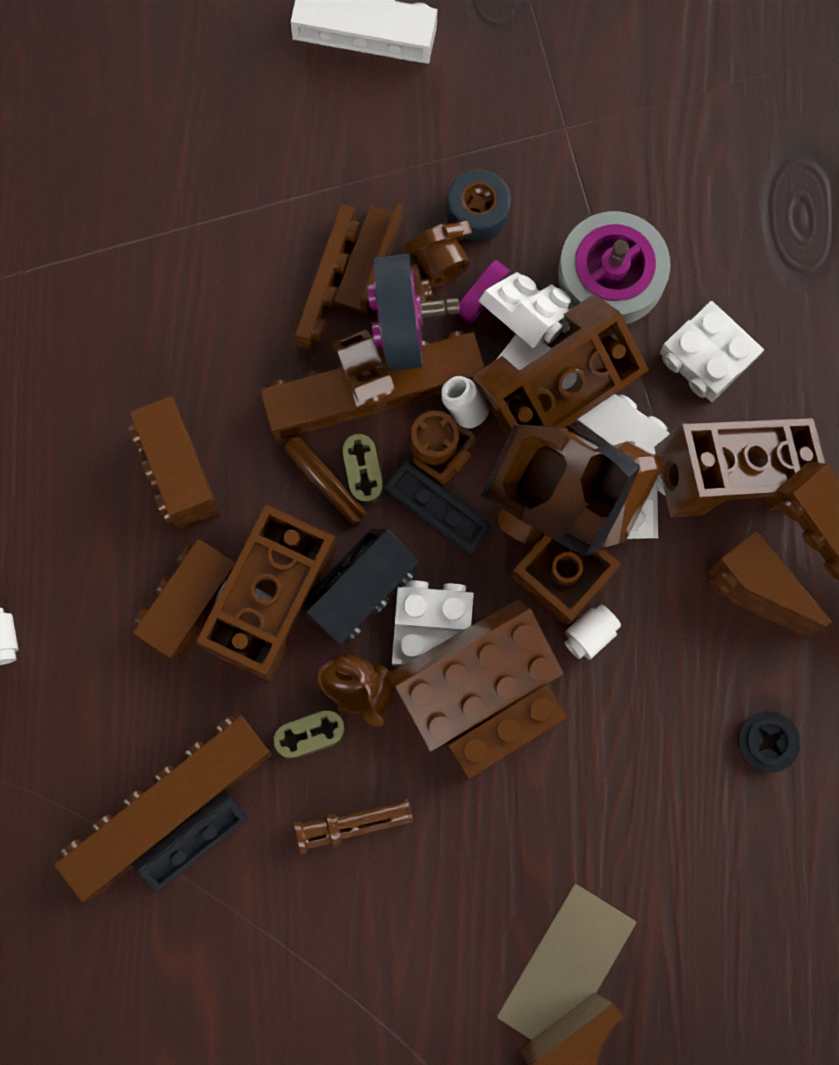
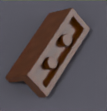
[334,204,404,317]

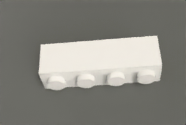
[291,0,437,64]

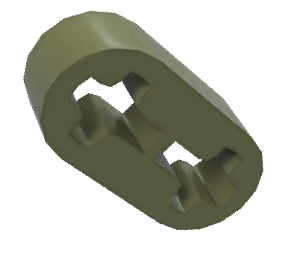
[343,434,383,505]
[273,710,345,759]

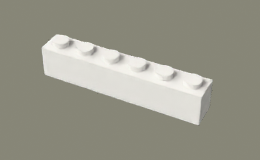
[496,334,670,495]

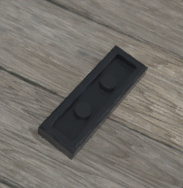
[383,460,493,558]
[132,789,249,893]

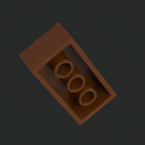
[386,599,564,751]

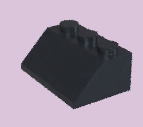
[299,528,420,645]

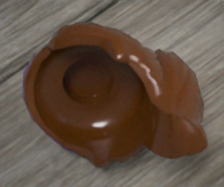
[316,654,394,727]

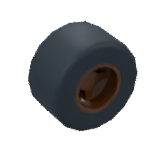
[446,169,511,242]

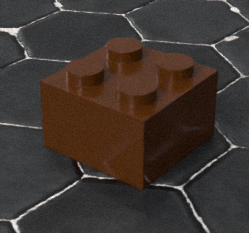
[511,536,621,627]

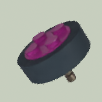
[367,254,460,372]

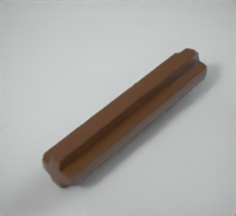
[284,436,367,527]

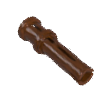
[294,799,413,855]

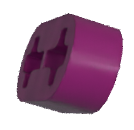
[456,260,511,324]

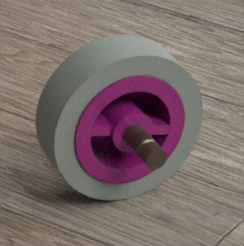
[558,211,670,324]

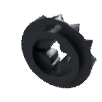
[738,711,800,773]

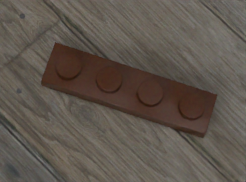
[295,203,360,350]

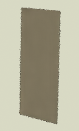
[497,884,636,1040]

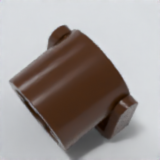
[406,220,473,287]
[410,411,477,484]

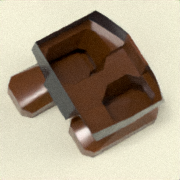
[481,425,663,557]

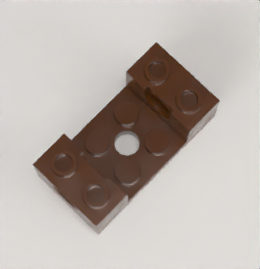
[472,294,649,437]
[654,418,825,518]
[196,504,337,683]

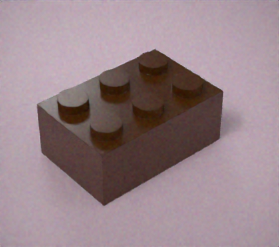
[128,395,221,532]

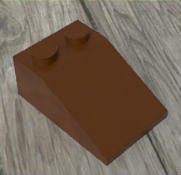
[708,531,832,638]

